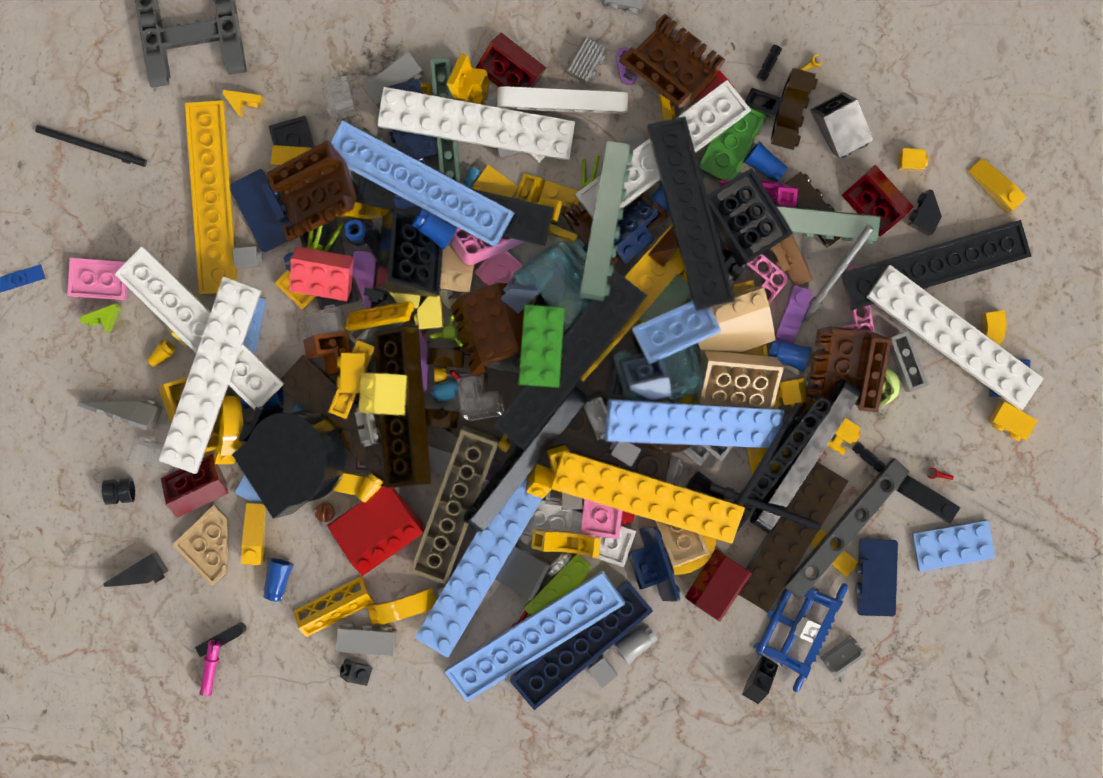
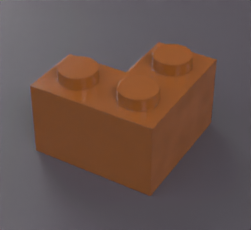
[303,332,352,376]

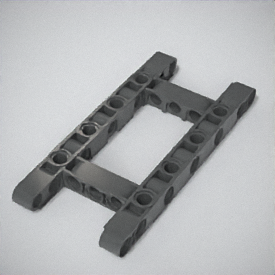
[135,0,247,88]

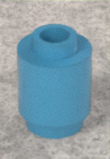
[431,379,461,403]

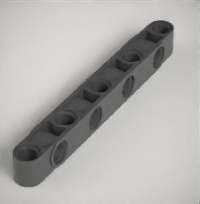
[784,458,909,599]

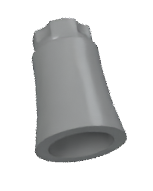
[614,625,658,665]

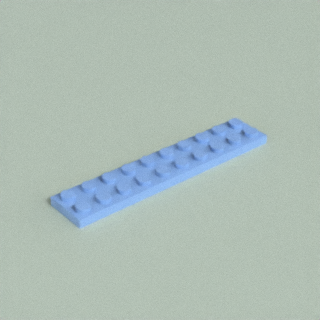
[331,121,514,248]
[604,400,785,448]
[415,478,543,658]
[445,571,625,702]

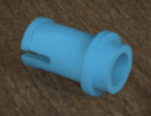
[463,167,482,188]

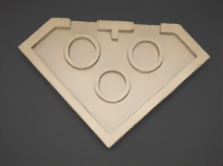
[172,505,228,586]

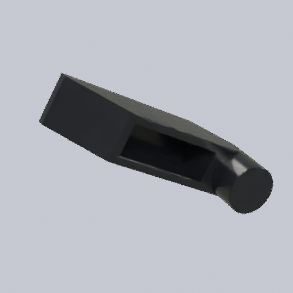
[195,622,247,657]

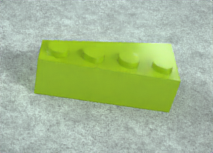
[524,553,591,615]

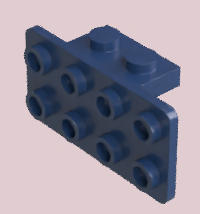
[382,79,438,160]
[230,169,291,252]
[583,200,659,264]
[628,526,680,602]
[855,539,898,617]

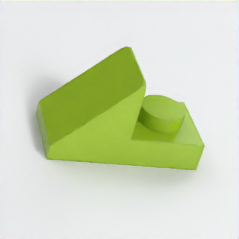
[79,304,121,333]

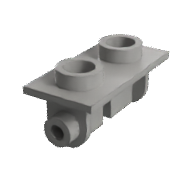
[355,408,380,447]

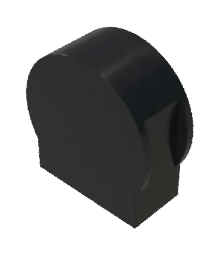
[232,410,346,519]

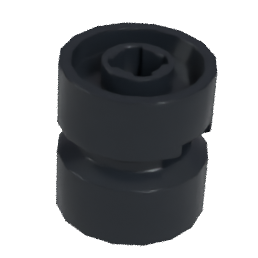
[102,478,136,505]

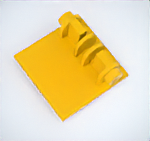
[471,165,519,198]

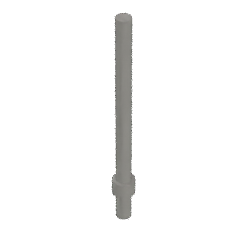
[804,225,874,320]

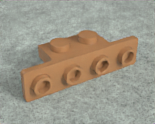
[770,235,813,286]

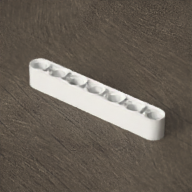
[497,87,628,114]

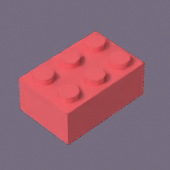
[289,246,354,301]

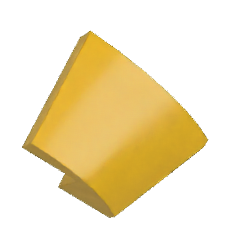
[447,54,490,105]

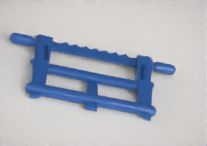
[753,583,848,692]

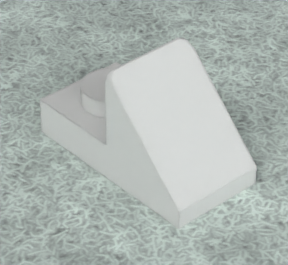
[794,617,821,643]

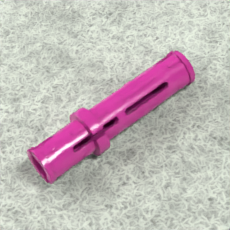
[199,640,221,697]

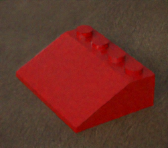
[327,484,424,576]

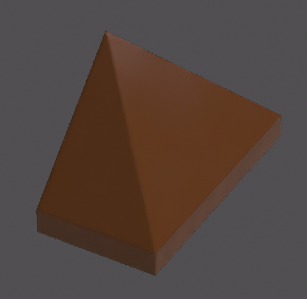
[648,226,679,267]

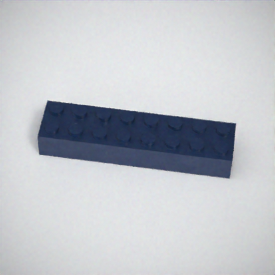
[509,579,653,710]

